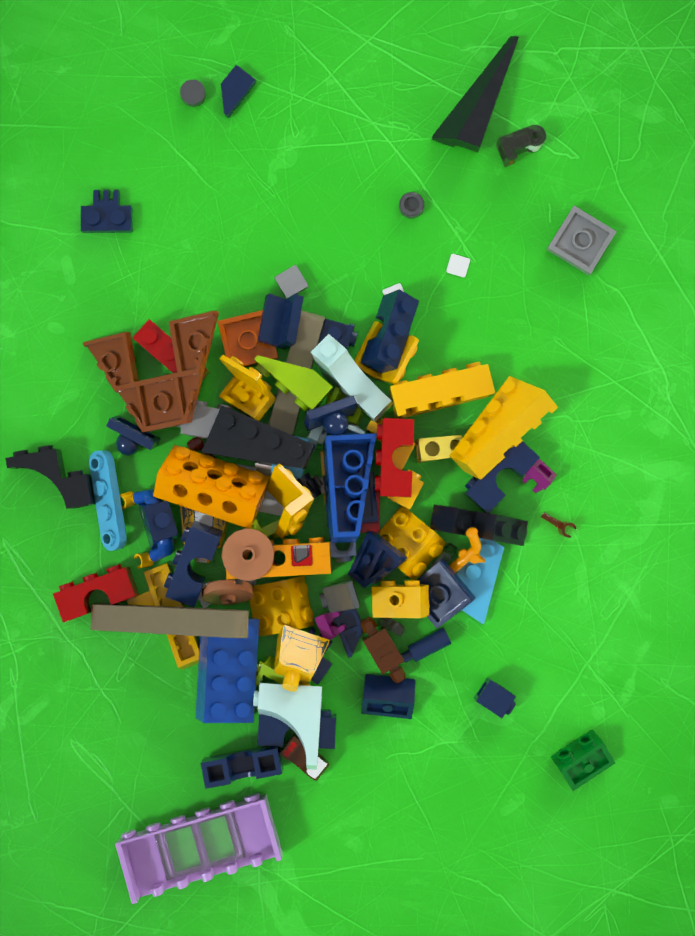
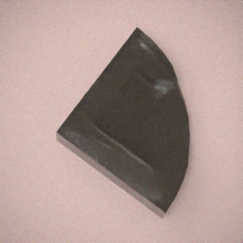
[430,543,457,568]
[378,618,405,637]

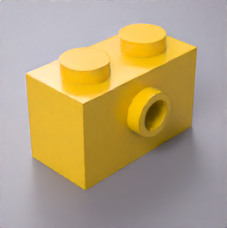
[372,580,429,618]

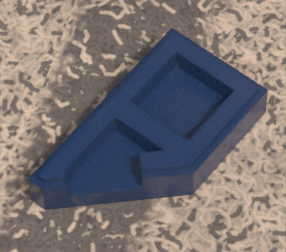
[221,65,256,118]
[334,609,363,658]

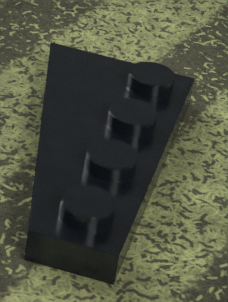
[202,405,316,469]

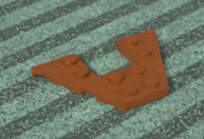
[83,311,219,432]

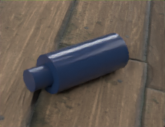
[401,627,452,663]

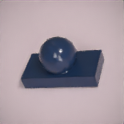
[304,396,357,435]
[106,415,161,456]

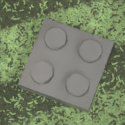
[546,206,617,276]

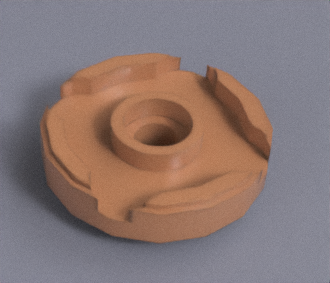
[222,528,275,581]
[202,579,253,605]

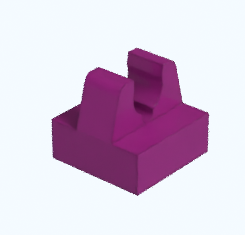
[523,459,556,493]
[315,611,347,640]

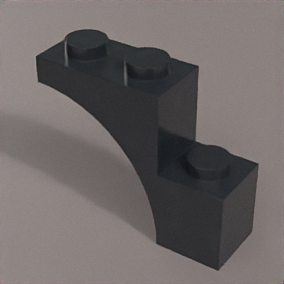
[5,445,96,509]
[430,504,528,546]

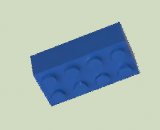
[195,617,259,723]

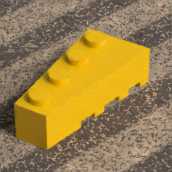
[449,376,558,480]

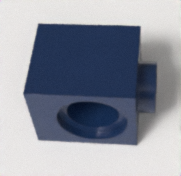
[474,677,516,718]

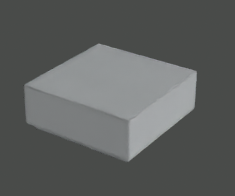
[274,265,309,299]

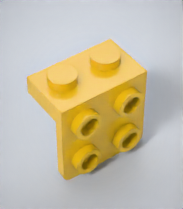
[354,321,419,384]
[219,355,276,421]
[267,464,314,539]
[378,507,447,580]
[249,576,314,636]

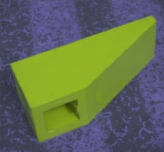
[254,355,333,412]

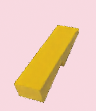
[144,563,200,670]

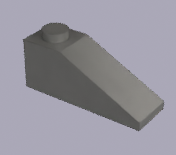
[319,578,360,613]

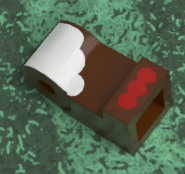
[280,733,330,781]

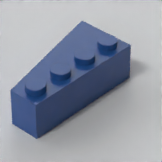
[323,433,377,543]

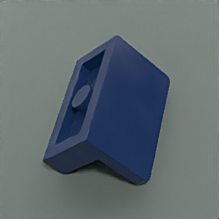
[258,294,304,350]
[361,674,415,719]

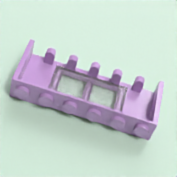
[115,793,283,904]

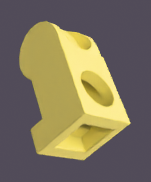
[414,435,462,463]

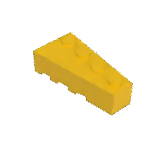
[389,362,495,419]

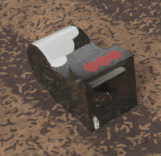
[496,125,546,167]

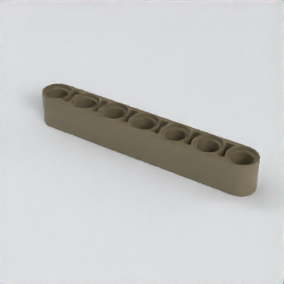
[256,310,326,481]
[90,604,249,638]

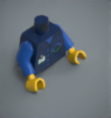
[120,489,178,569]

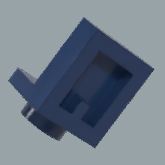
[319,319,358,351]

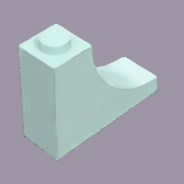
[311,334,393,422]
[253,683,322,770]

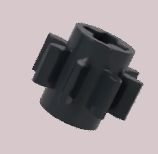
[297,472,323,499]

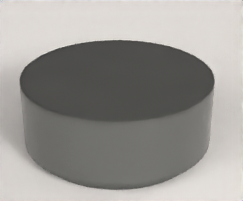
[180,80,206,107]
[399,192,424,219]

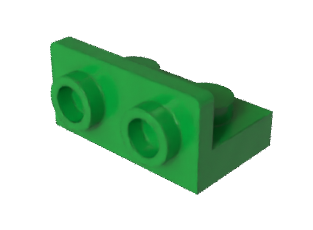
[551,730,615,791]

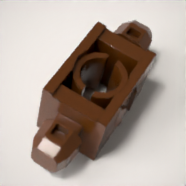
[361,616,406,683]

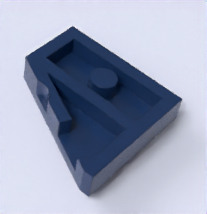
[348,531,407,588]

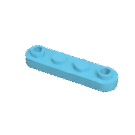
[89,450,127,551]

